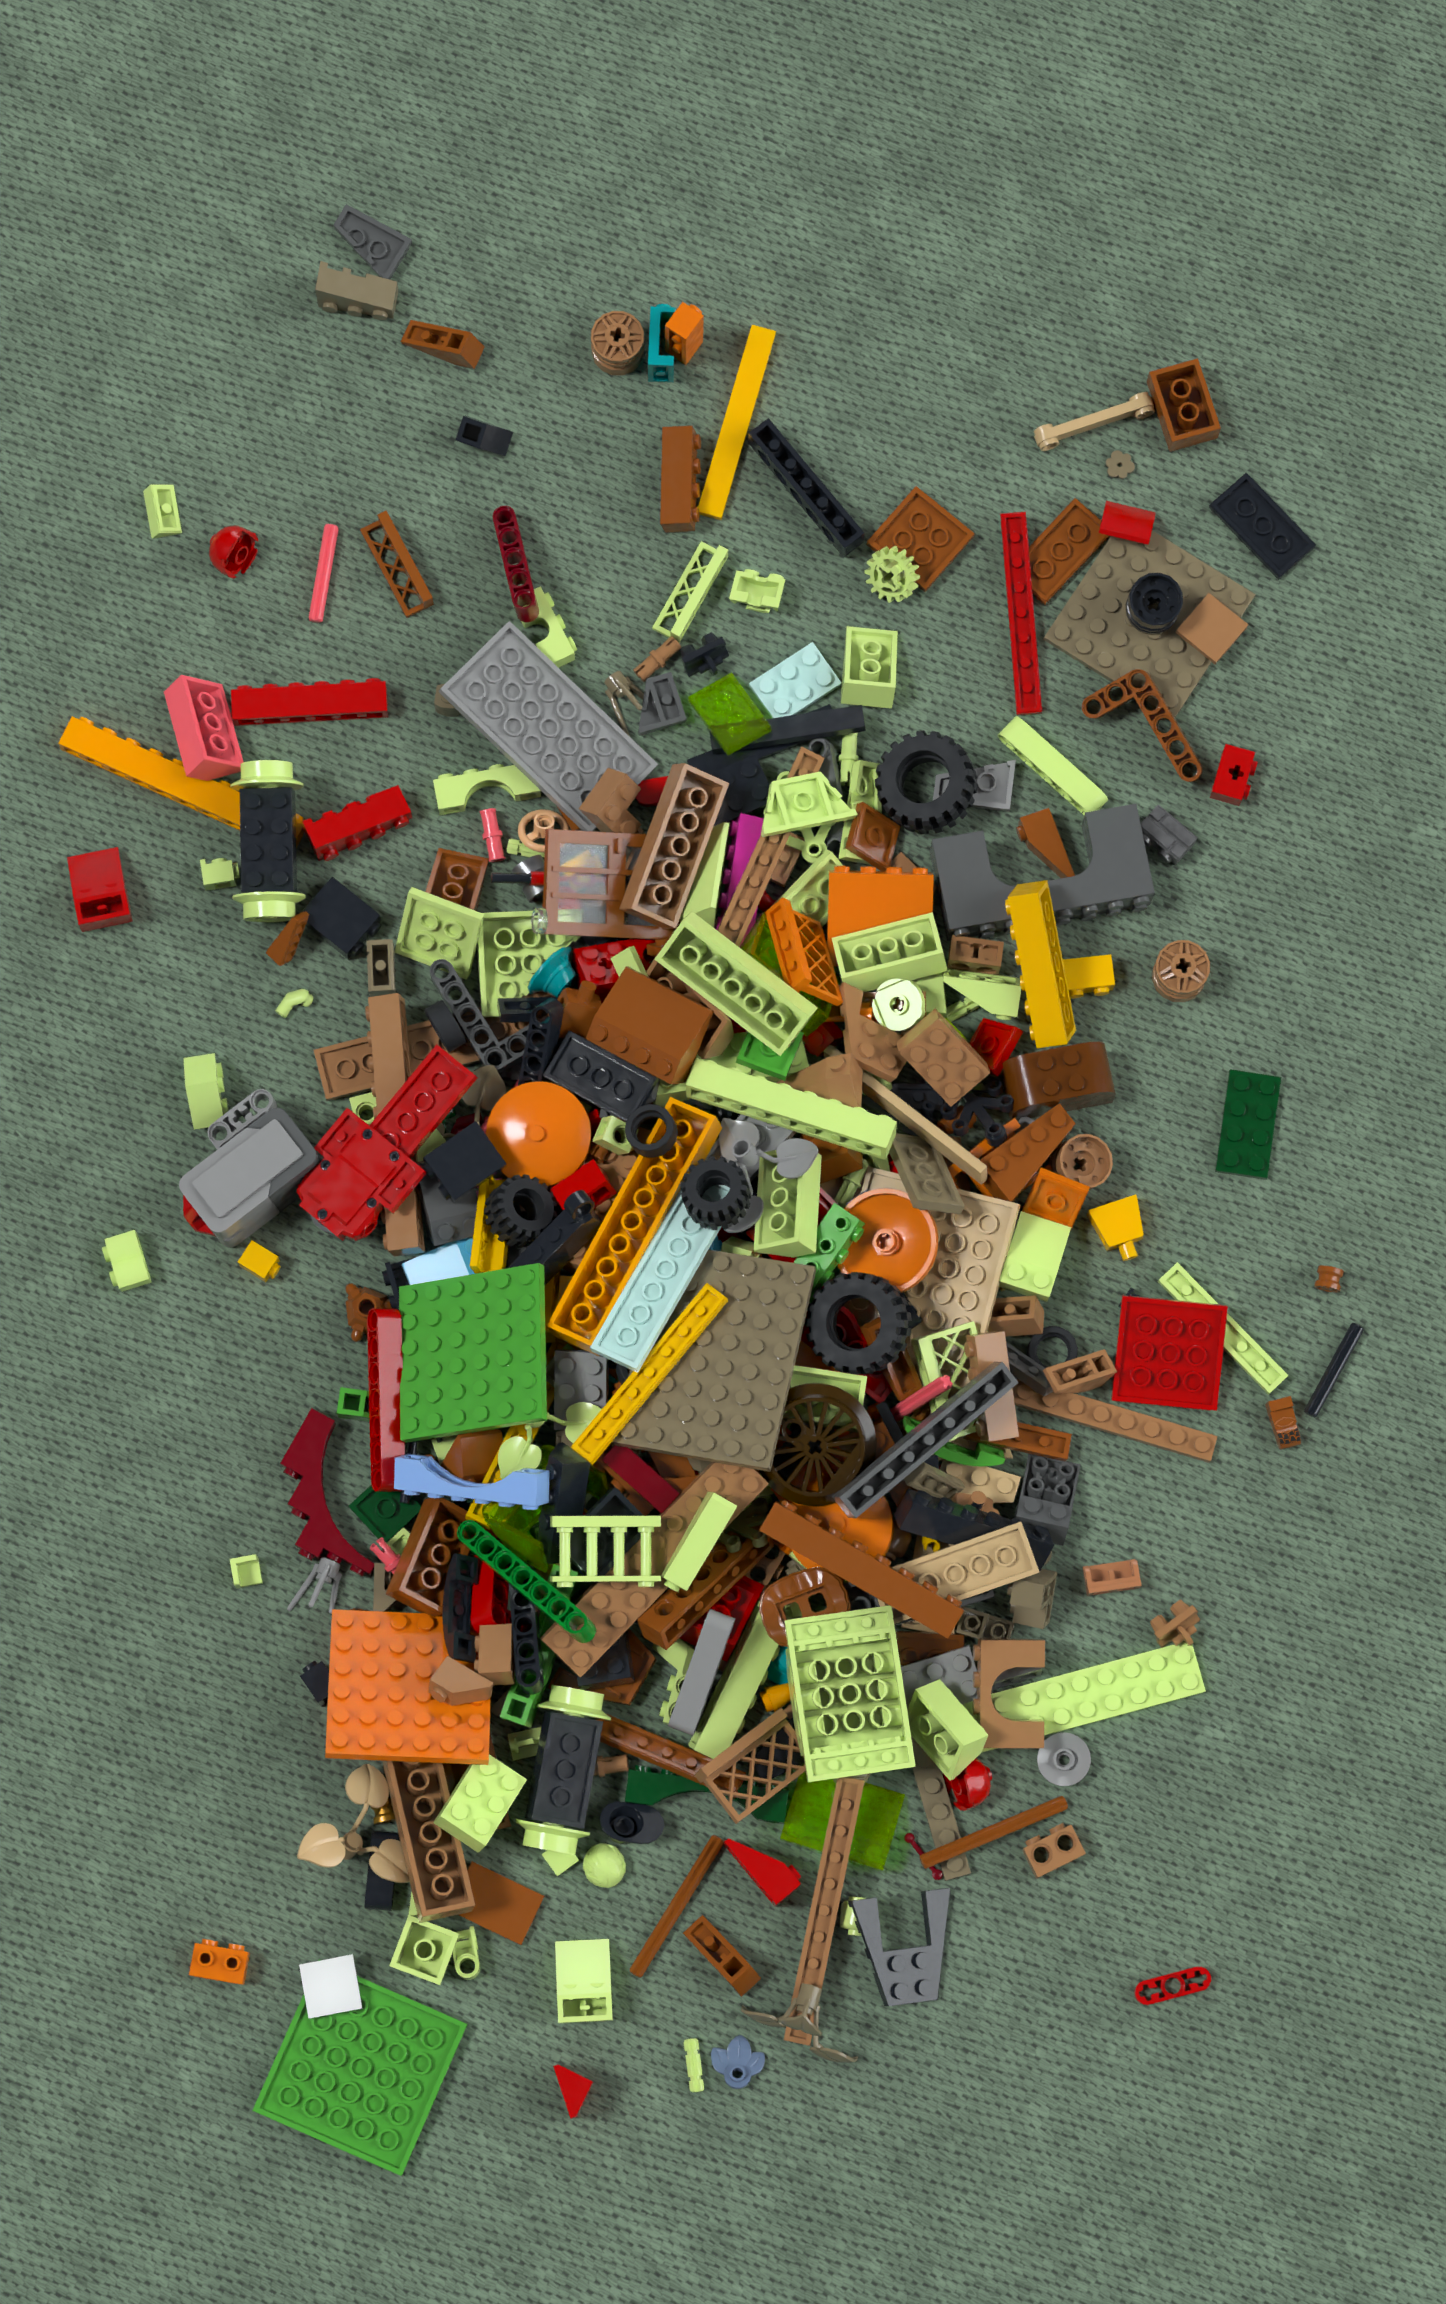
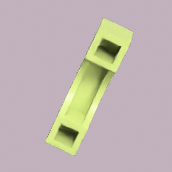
[433,764,541,815]

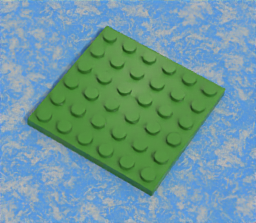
[399,1263,547,1443]
[252,1959,468,2176]

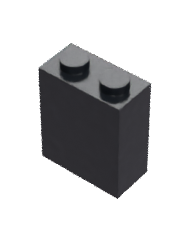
[302,877,381,959]
[422,1121,506,1203]

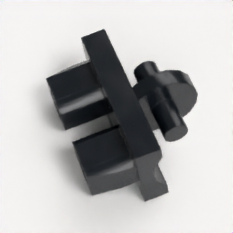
[680,632,729,677]

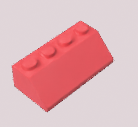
[164,675,244,781]

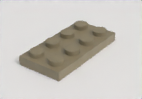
[889,1133,964,1214]

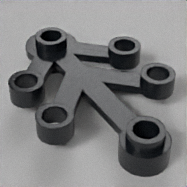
[940,1079,1014,1147]

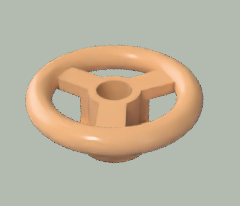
[518,809,569,852]

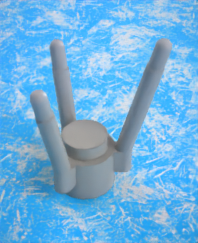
[287,1557,342,1614]

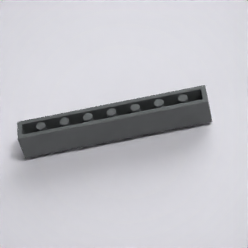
[832,1362,1019,1518]

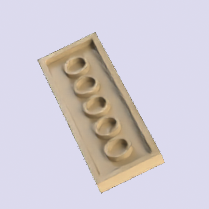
[877,1521,1039,1624]

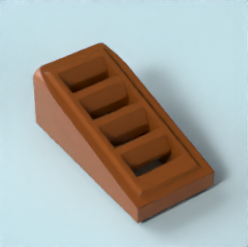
[266,911,309,966]

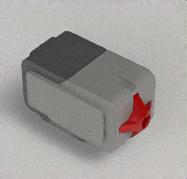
[179,1089,322,1248]

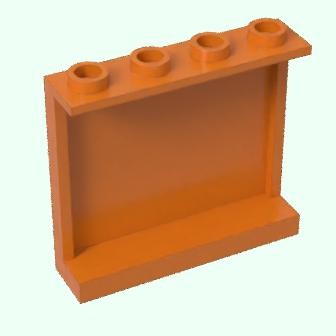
[827,866,934,966]

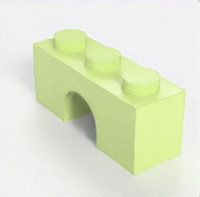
[513,586,577,668]

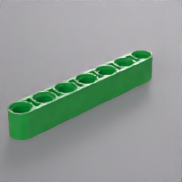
[457,1520,596,1643]

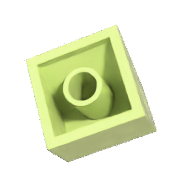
[389,1915,459,1985]

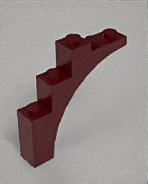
[280,1408,375,1577]

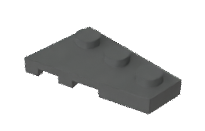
[334,204,412,280]

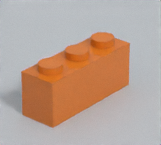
[665,302,704,365]

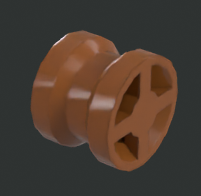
[1314,1265,1344,1293]

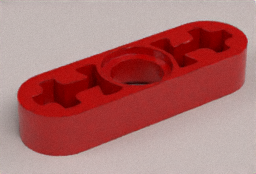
[1134,1966,1211,2005]

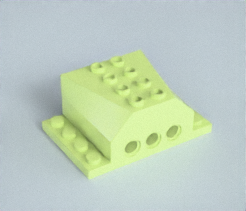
[784,1605,916,1782]

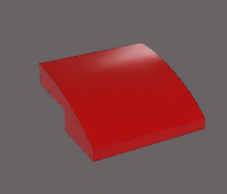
[1099,501,1156,545]

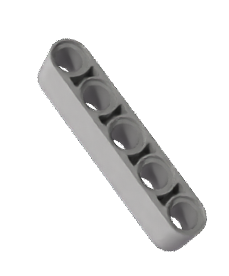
[668,1609,735,1736]

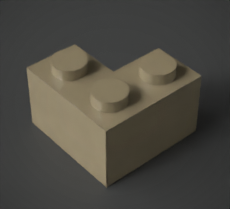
[1007,1569,1057,1629]

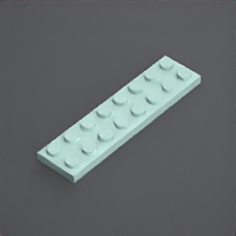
[590,1185,730,1373]

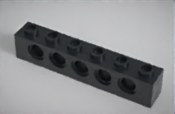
[748,418,865,558]

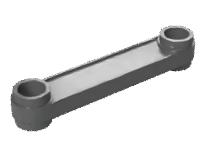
[808,738,846,861]

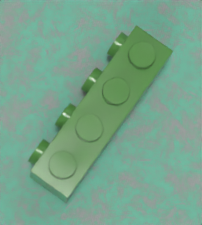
[794,1203,865,1303]

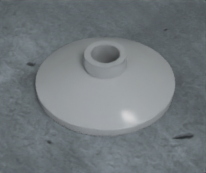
[1037,1732,1091,1786]

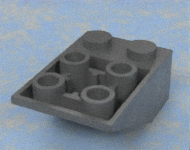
[1015,1454,1081,1546]

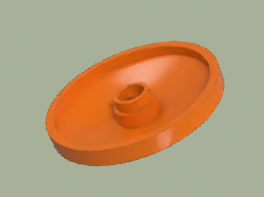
[486,1082,592,1187]
[837,1188,938,1293]
[791,1474,894,1580]

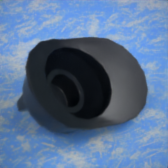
[600,1802,664,1845]

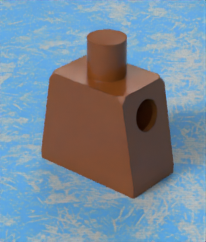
[548,981,602,1044]

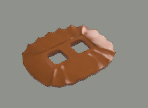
[759,1567,851,1647]

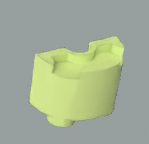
[729,569,785,613]

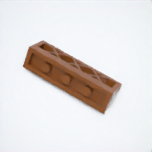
[360,511,434,618]

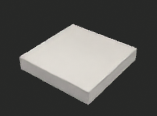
[299,1954,363,2019]

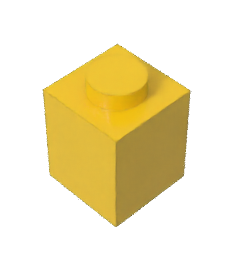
[238,1240,281,1283]

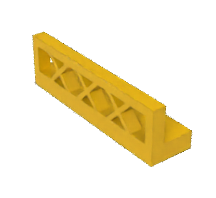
[470,1176,514,1274]

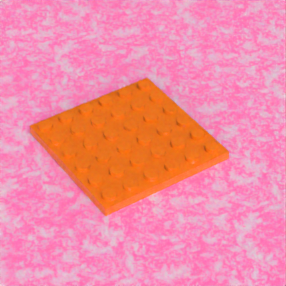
[325,1609,490,1765]

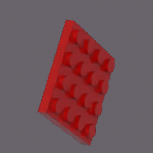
[1111,1295,1228,1411]

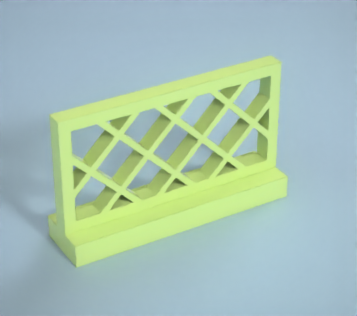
[911,1321,978,1442]

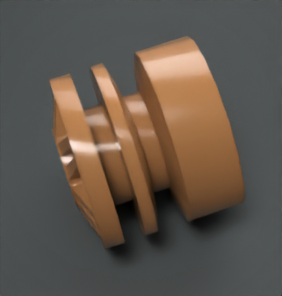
[591,311,644,375]
[1152,940,1210,1002]
[1047,1134,1113,1190]

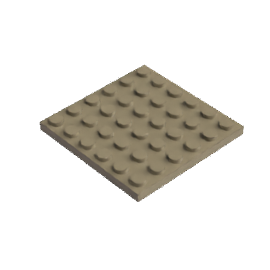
[1043,531,1256,718]

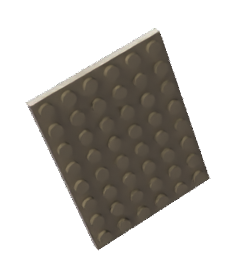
[613,1249,816,1472]

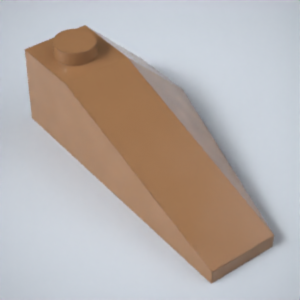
[776,1053,863,1108]

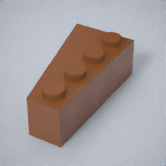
[980,1103,1076,1202]

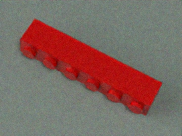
[231,678,388,726]

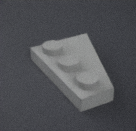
[933,760,1016,812]

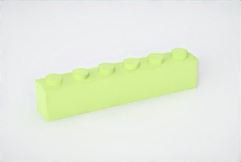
[688,1600,792,1759]

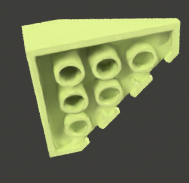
[477,909,582,1017]

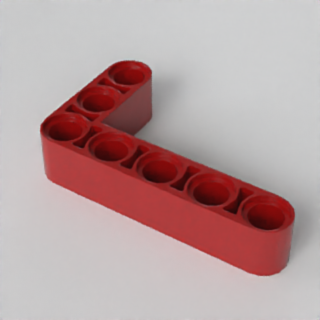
[471,1511,532,1651]

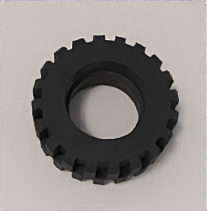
[875,731,977,834]
[805,1272,912,1374]

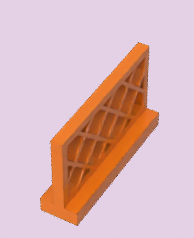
[765,897,843,1006]

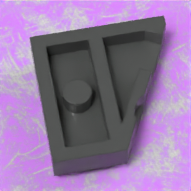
[638,672,687,736]

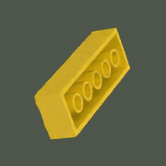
[1005,880,1076,1048]

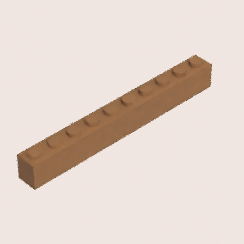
[365,993,425,1257]

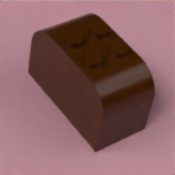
[1000,1042,1116,1121]

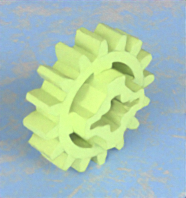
[865,546,920,603]

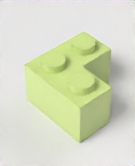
[184,1053,229,1129]

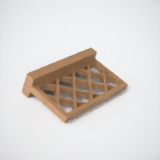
[694,1708,806,1824]

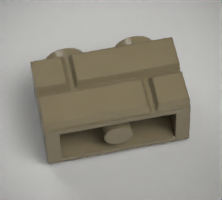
[367,939,396,997]

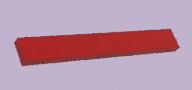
[1000,511,1042,715]

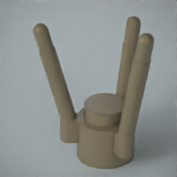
[604,671,644,736]

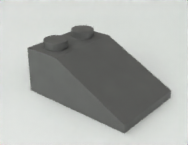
[416,1161,478,1246]

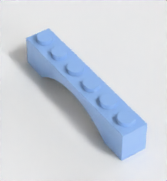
[394,1454,550,1510]

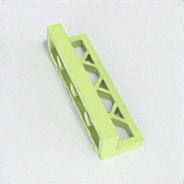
[652,541,728,643]

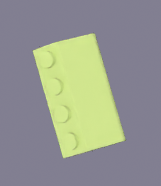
[679,822,729,928]
[832,912,948,992]
[754,1150,822,1257]

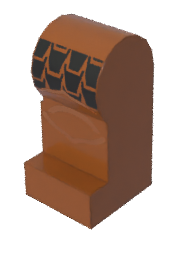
[1265,1396,1301,1450]

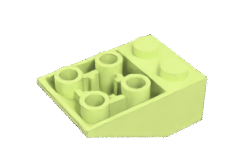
[555,1939,613,2024]

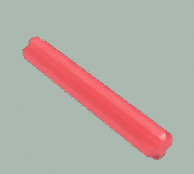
[309,524,338,623]
[890,1375,953,1421]

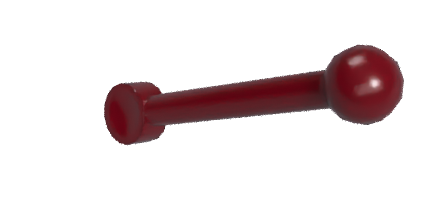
[904,1833,943,1880]

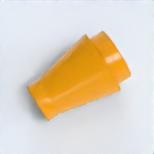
[759,1683,791,1713]

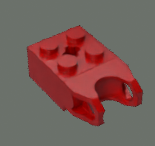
[571,938,656,1004]

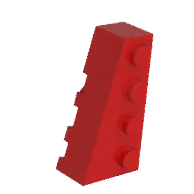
[302,785,412,861]

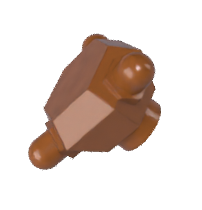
[345,1283,392,1342]

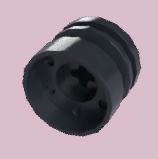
[1125,573,1183,635]

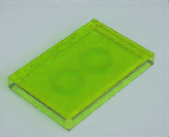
[688,672,772,755]

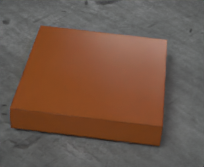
[845,802,901,871]

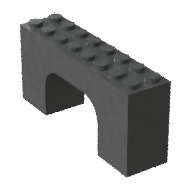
[930,804,1155,941]

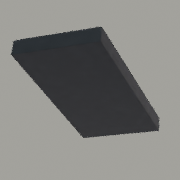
[1209,473,1316,580]
[543,1031,659,1122]

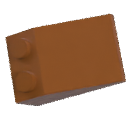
[425,848,489,911]

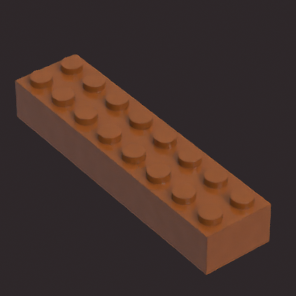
[759,1500,964,1639]

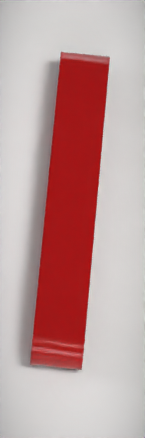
[367,1308,405,1492]

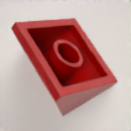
[553,2064,594,2119]

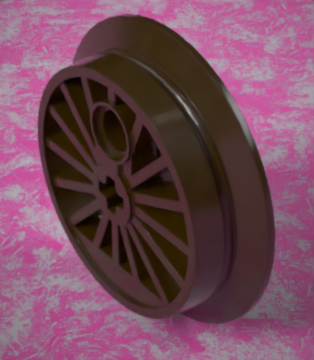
[759,1383,877,1506]

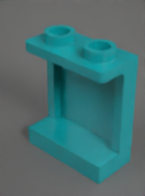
[648,304,676,383]

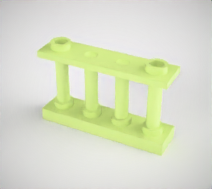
[550,1516,661,1587]

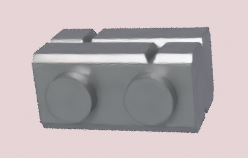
[1141,804,1197,865]

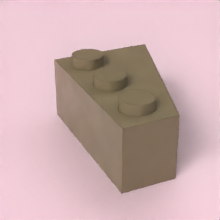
[315,261,399,320]

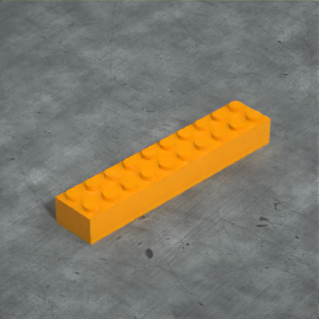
[546,1097,722,1357]

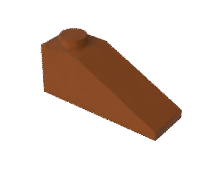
[401,320,485,369]
[1016,808,1075,879]
[683,1915,761,1997]

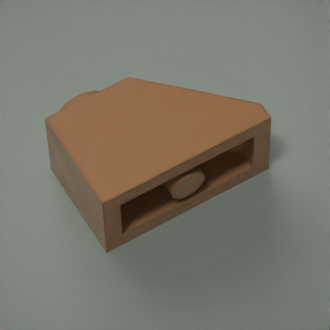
[429,1656,493,1706]

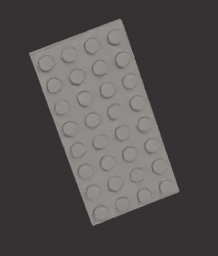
[438,621,658,831]

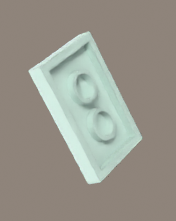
[749,642,842,718]

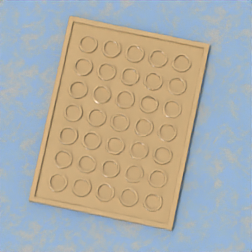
[839,1166,1020,1399]

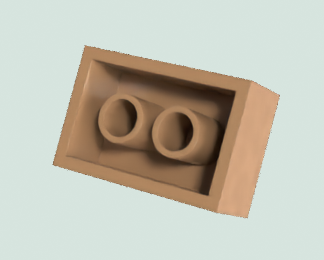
[896,1008,990,1106]

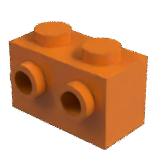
[189,1939,250,1985]

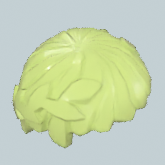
[583,1843,626,1888]

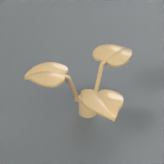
[297,1764,410,1883]

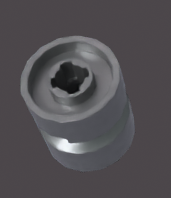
[512,855,544,903]

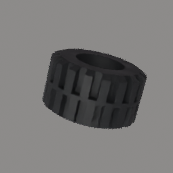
[680,1156,751,1230]
[484,1174,557,1247]

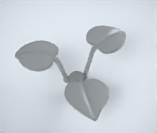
[719,1118,819,1233]

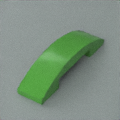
[903,1416,1005,1466]

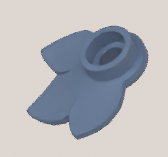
[711,2035,765,2089]

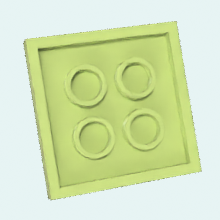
[394,887,484,980]

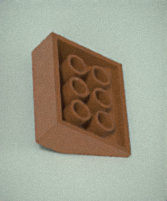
[586,966,714,1084]

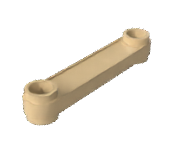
[1034,392,1155,451]

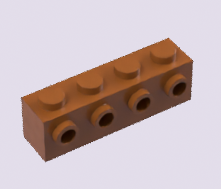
[660,426,701,533]

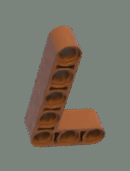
[1082,669,1203,782]

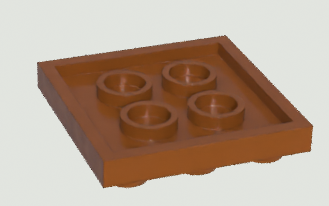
[866,486,975,592]

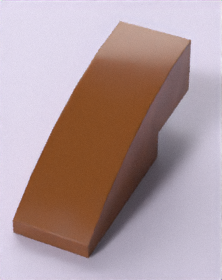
[860,1317,923,1401]

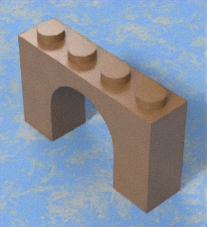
[972,1639,1045,1748]

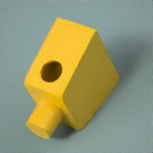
[1087,1194,1143,1261]

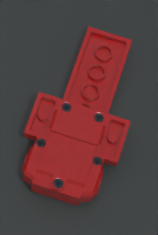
[297,1044,478,1241]

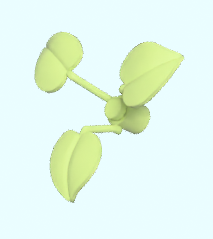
[498,1402,601,1479]

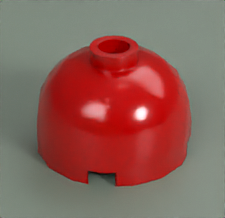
[209,525,258,579]
[942,1758,992,1811]

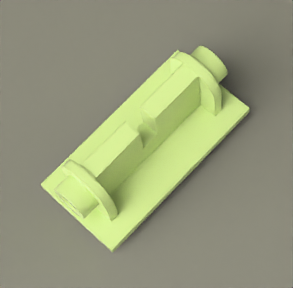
[508,1727,541,1761]

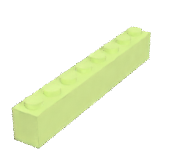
[686,1058,897,1160]

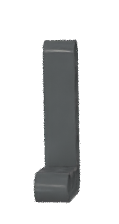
[430,959,545,1074]

